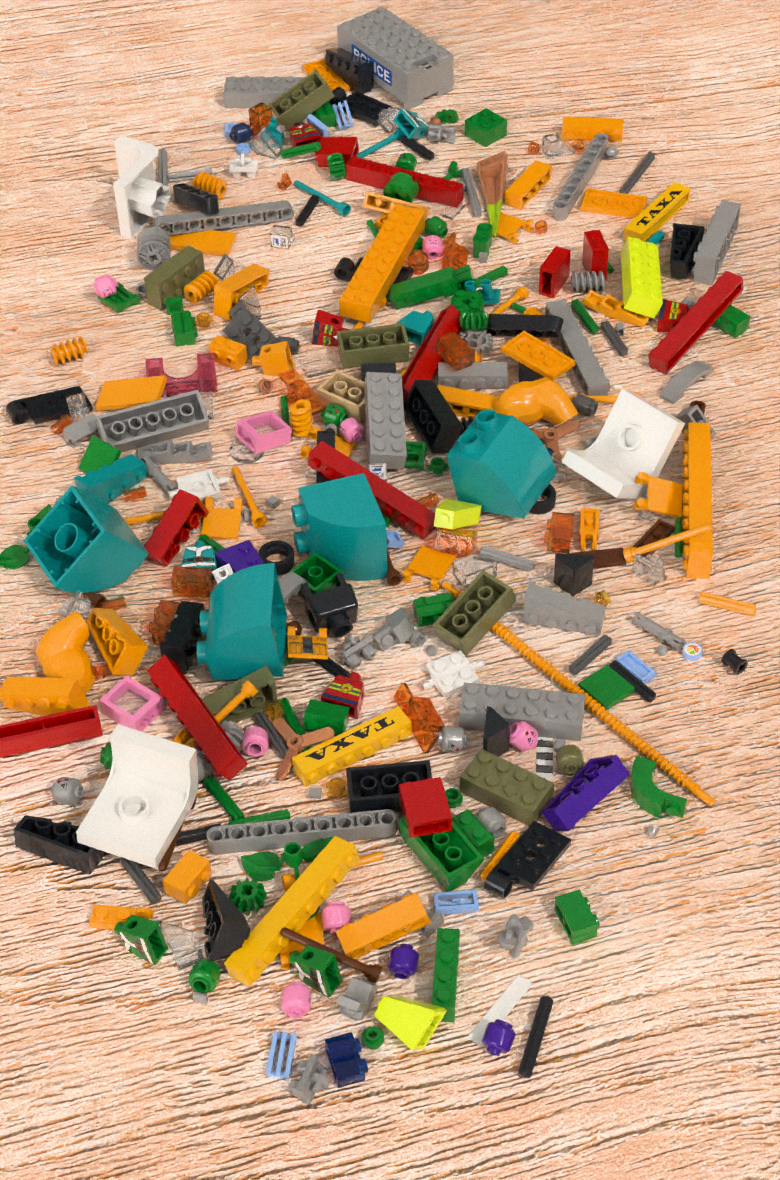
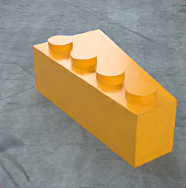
[213,263,269,320]
[86,608,148,676]
[0,677,91,716]

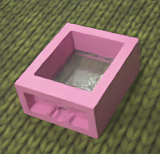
[235,410,292,454]
[99,676,165,732]

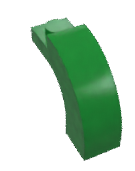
[631,756,687,818]

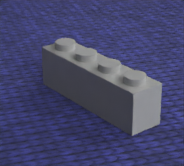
[438,362,508,389]

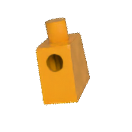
[252,341,295,377]

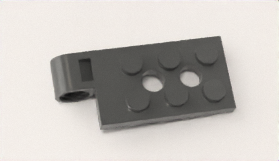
[222,301,279,361]

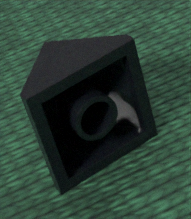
[554,553,594,596]
[483,706,510,757]

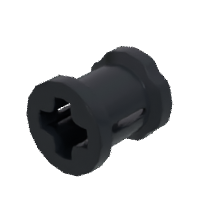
[721,649,748,675]

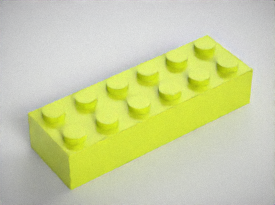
[620,236,663,319]

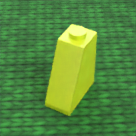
[434,499,482,530]
[374,995,447,1050]

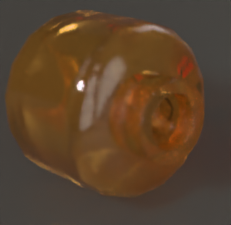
[407,250,429,275]

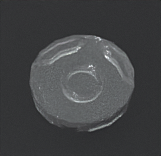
[229,437,265,464]

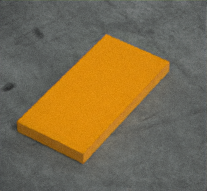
[302,59,350,92]
[580,188,648,218]
[170,230,237,257]
[501,331,576,381]
[95,375,167,411]

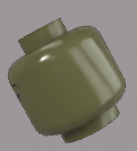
[556,745,584,775]

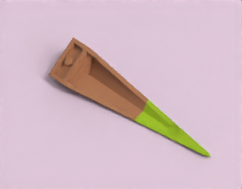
[477,151,508,238]

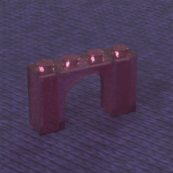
[145,353,218,398]

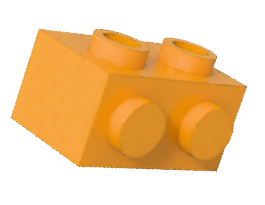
[209,335,248,371]
[163,850,212,904]

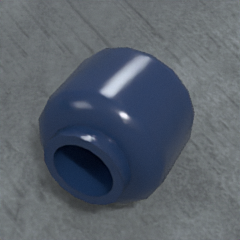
[229,122,253,144]

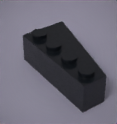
[325,48,374,93]
[670,223,705,279]
[159,601,205,674]
[14,815,107,874]

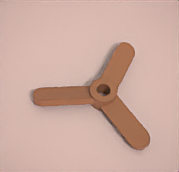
[529,420,579,463]
[272,718,335,780]

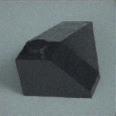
[202,880,250,962]

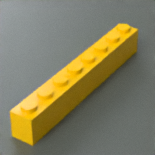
[224,836,360,987]

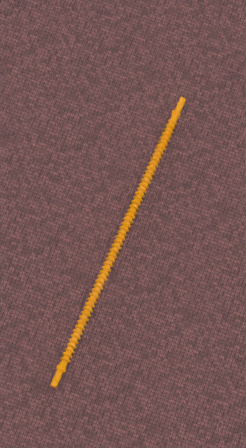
[442,581,715,806]

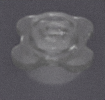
[637,510,655,524]

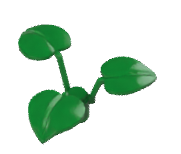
[0,504,52,569]
[241,837,334,921]

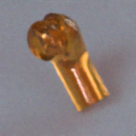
[277,173,292,190]

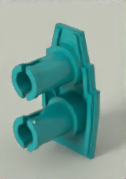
[465,279,501,306]

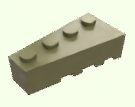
[202,665,278,724]

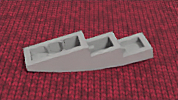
[137,440,212,464]

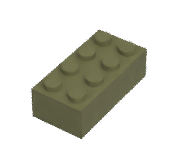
[268,70,335,131]
[144,245,205,311]
[337,323,410,369]
[433,570,516,656]
[460,748,554,826]

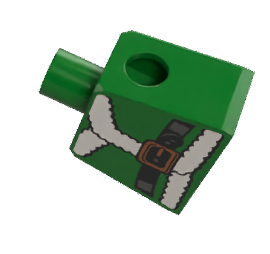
[114,915,168,965]
[289,945,343,998]

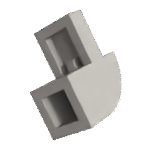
[372,607,414,651]
[336,977,378,1020]

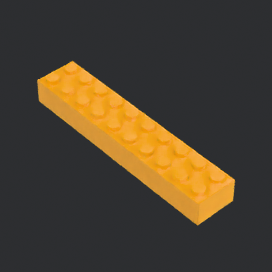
[339,204,426,323]
[682,422,713,579]

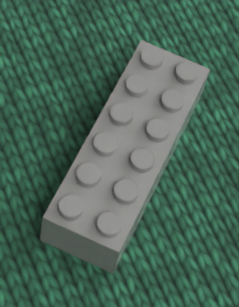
[223,76,307,108]
[692,200,741,285]
[364,372,407,470]
[96,390,209,452]
[459,682,585,741]

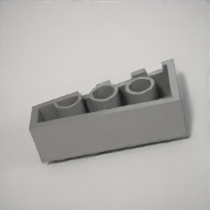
[523,579,605,636]

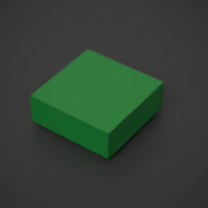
[165,296,184,315]

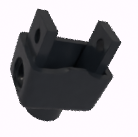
[301,572,358,638]

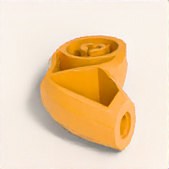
[495,377,578,426]
[35,611,95,693]

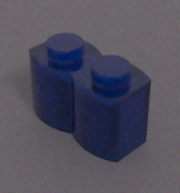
[325,1032,368,1088]

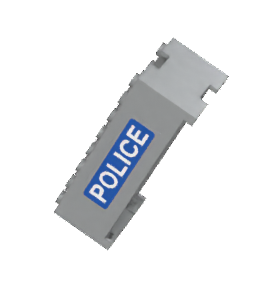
[337,7,454,110]

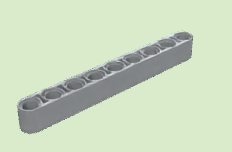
[553,133,608,221]
[154,200,294,235]
[206,809,397,855]

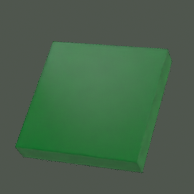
[79,436,122,472]
[578,665,635,710]

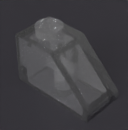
[376,106,410,134]
[247,128,283,159]
[453,555,497,589]
[161,922,205,971]

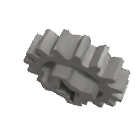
[456,329,493,356]

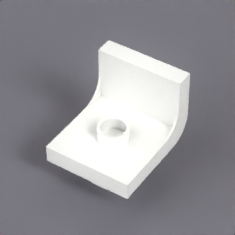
[113,135,171,240]
[562,389,685,499]
[76,724,198,869]

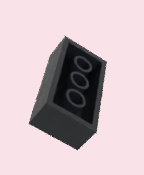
[404,380,462,453]
[346,760,432,813]

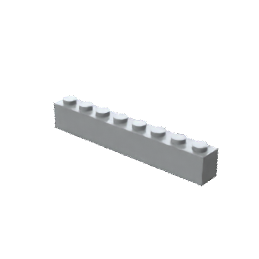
[545,299,610,396]

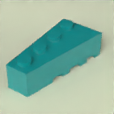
[74,454,148,504]

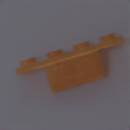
[440,232,469,270]
[279,368,326,416]
[394,683,445,754]

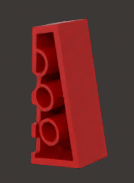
[144,489,209,567]

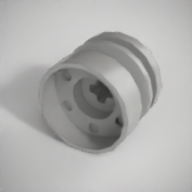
[137,227,171,270]

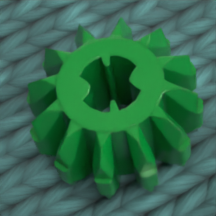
[327,153,346,179]
[460,310,488,331]
[229,877,267,915]

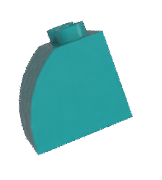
[446,410,556,519]
[291,473,388,581]
[24,486,149,593]
[197,563,287,681]

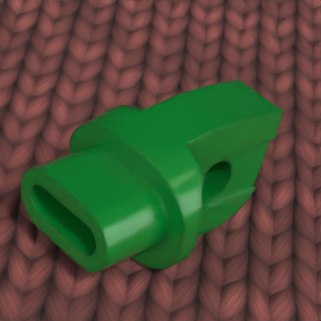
[435,109,459,123]

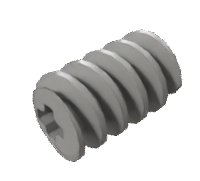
[571,271,605,292]

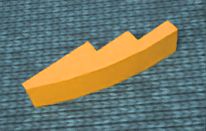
[582,290,650,327]

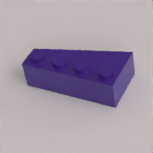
[215,540,265,573]
[541,755,630,831]

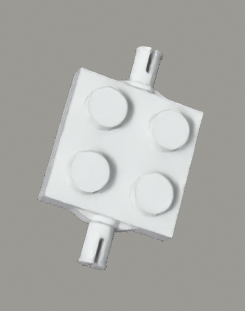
[168,469,229,503]
[420,650,484,698]

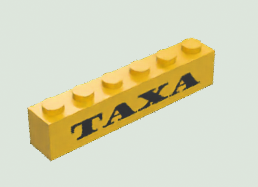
[623,182,691,242]
[292,706,412,787]

